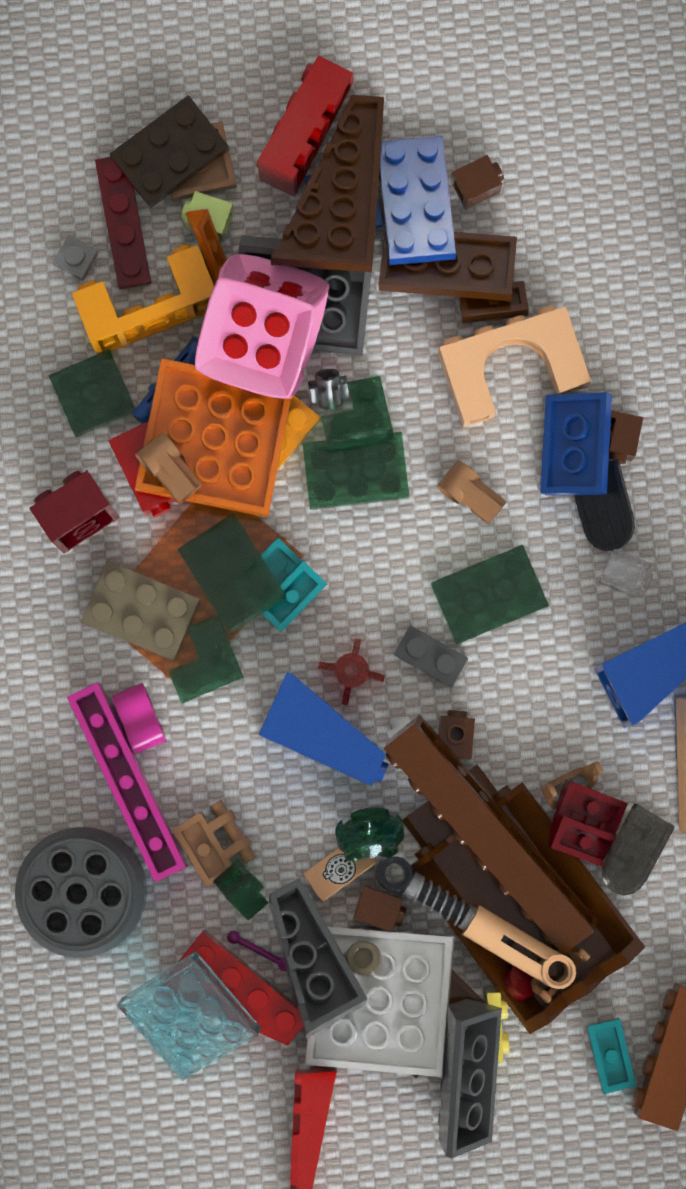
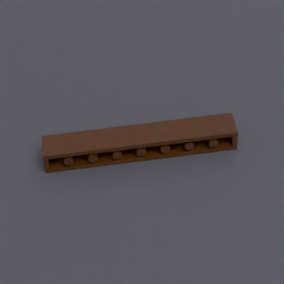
[384,714,597,955]

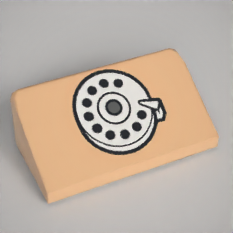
[303,834,377,902]

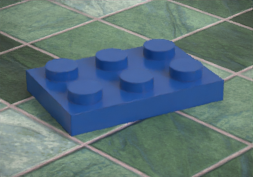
[540,392,612,495]

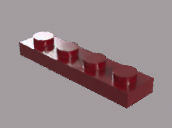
[95,157,152,290]

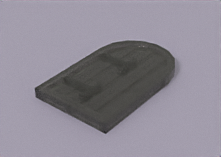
[602,803,675,896]

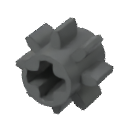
[308,369,350,410]

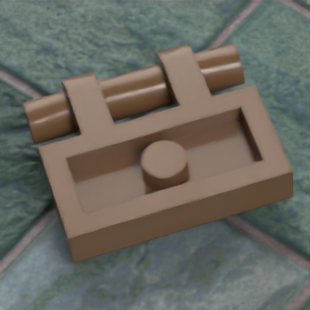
[172,800,256,888]

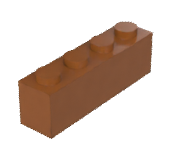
[632,983,686,1131]

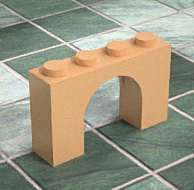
[438,305,591,428]

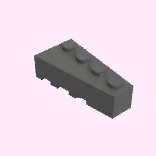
[269,878,368,1039]

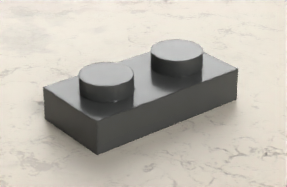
[394,625,468,688]

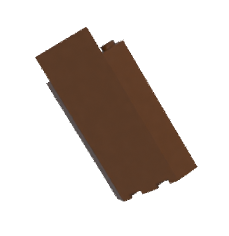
[401,764,645,1034]

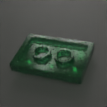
[302,432,410,510]
[178,513,287,634]
[430,545,549,645]

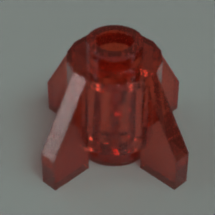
[318,638,385,706]

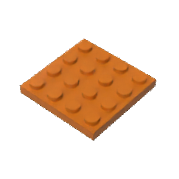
[135,358,291,517]

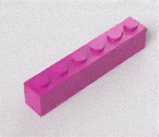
[67,682,188,882]

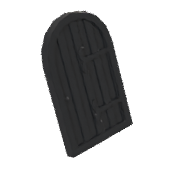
[574,459,635,551]

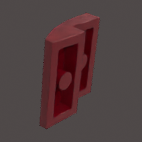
[548,779,628,869]

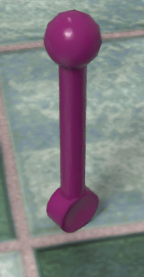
[227,930,287,971]

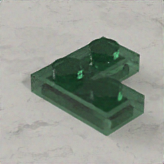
[321,376,394,451]
[168,615,244,703]

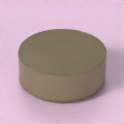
[346,941,382,976]

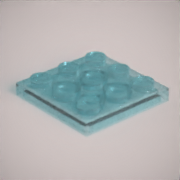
[117,951,261,1081]

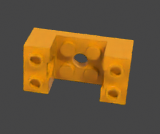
[72,244,214,356]

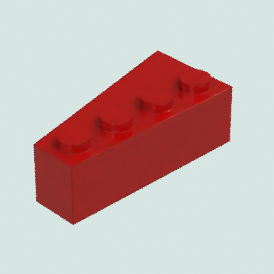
[256,55,354,197]
[159,929,302,1046]

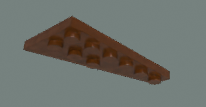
[271,95,384,273]

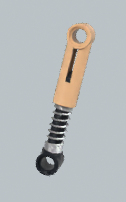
[376,856,576,989]

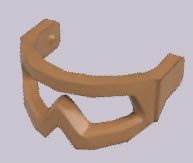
[540,761,603,809]
[531,947,590,1003]

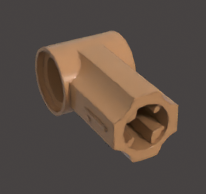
[135,432,202,504]
[437,460,507,525]

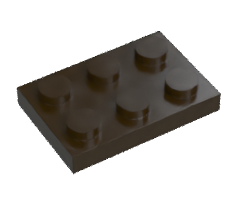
[110,95,229,209]

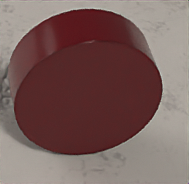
[504,966,535,1001]

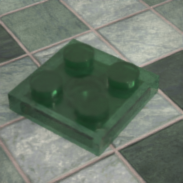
[48,349,135,437]

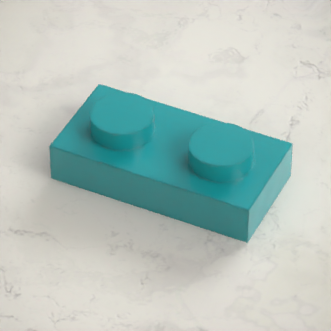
[586,1017,637,1094]

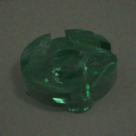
[335,807,404,861]

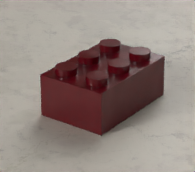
[29,470,120,554]

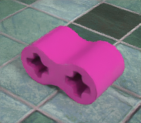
[112,682,167,754]

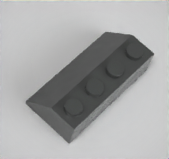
[438,999,502,1158]

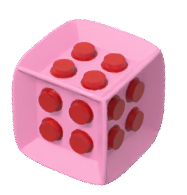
[195,254,329,398]

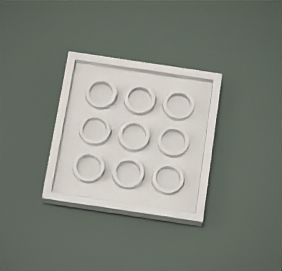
[305,927,454,1077]

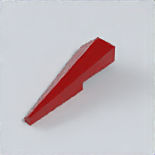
[290,1066,337,1189]

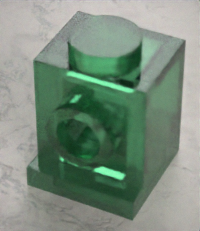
[213,858,269,921]

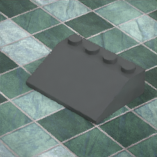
[238,235,374,356]

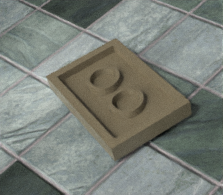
[81,560,200,661]

